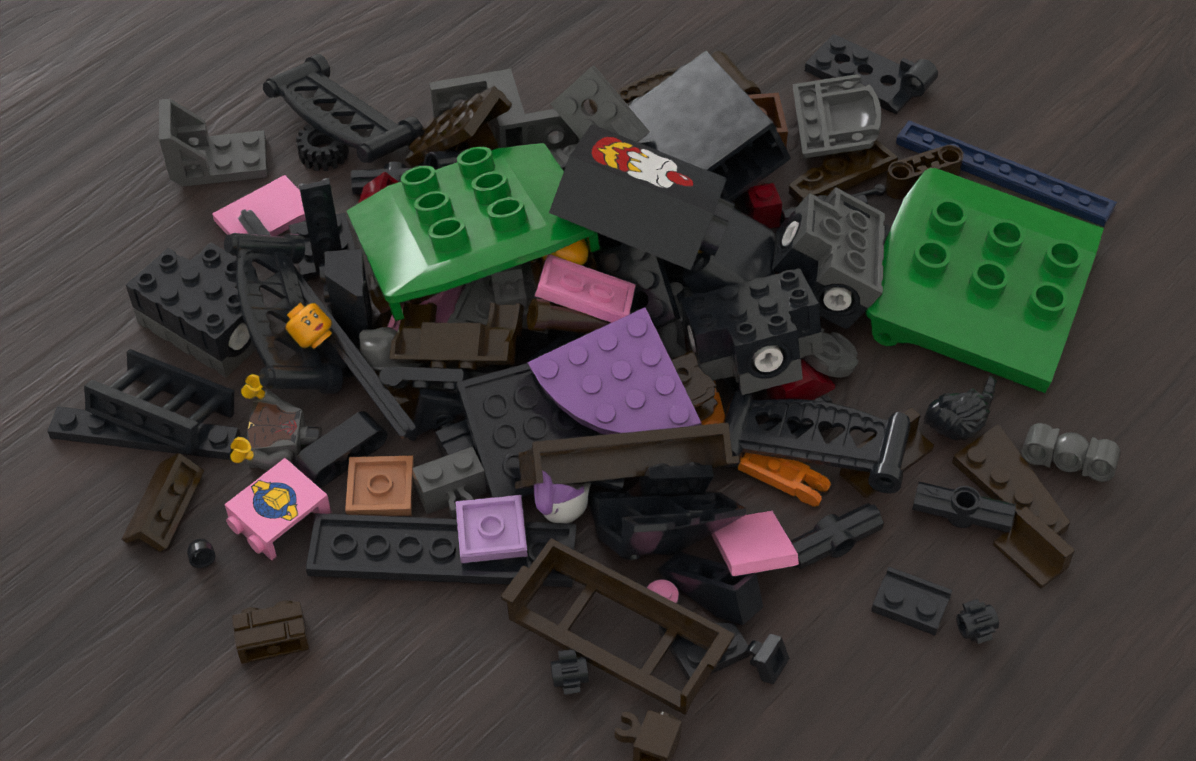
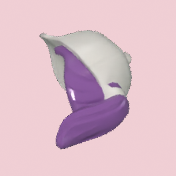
[534,470,591,524]

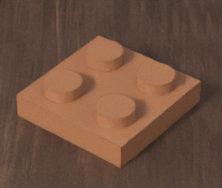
[345,456,414,516]

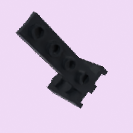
[289,178,355,282]

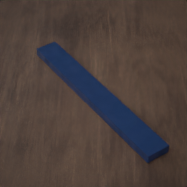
[896,120,1117,227]

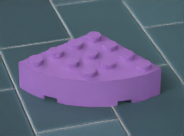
[527,307,702,435]

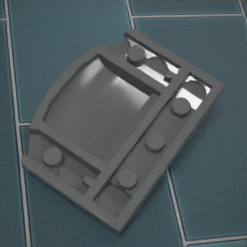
[792,74,882,158]

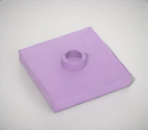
[456,495,528,563]

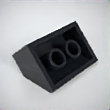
[319,249,372,350]

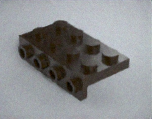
[405,86,512,167]

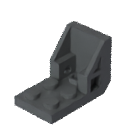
[159,99,268,186]

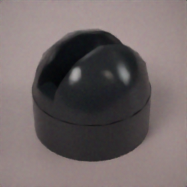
[187,539,216,568]

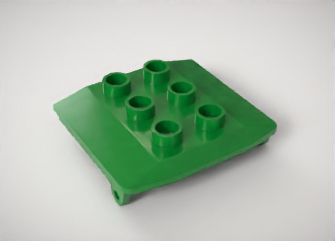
[347,143,600,322]
[865,168,1104,393]

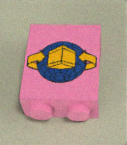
[225,458,331,560]

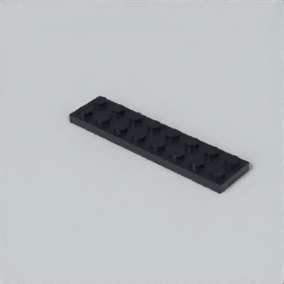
[306,513,576,587]

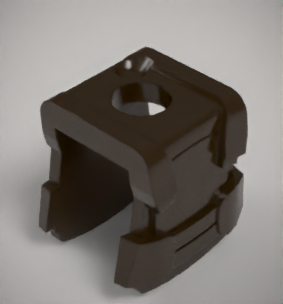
[671,350,718,421]

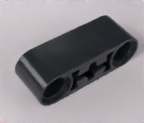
[295,411,388,488]

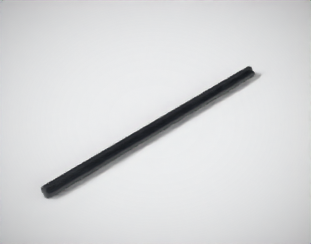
[238,209,417,439]

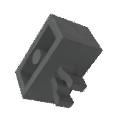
[412,447,487,518]

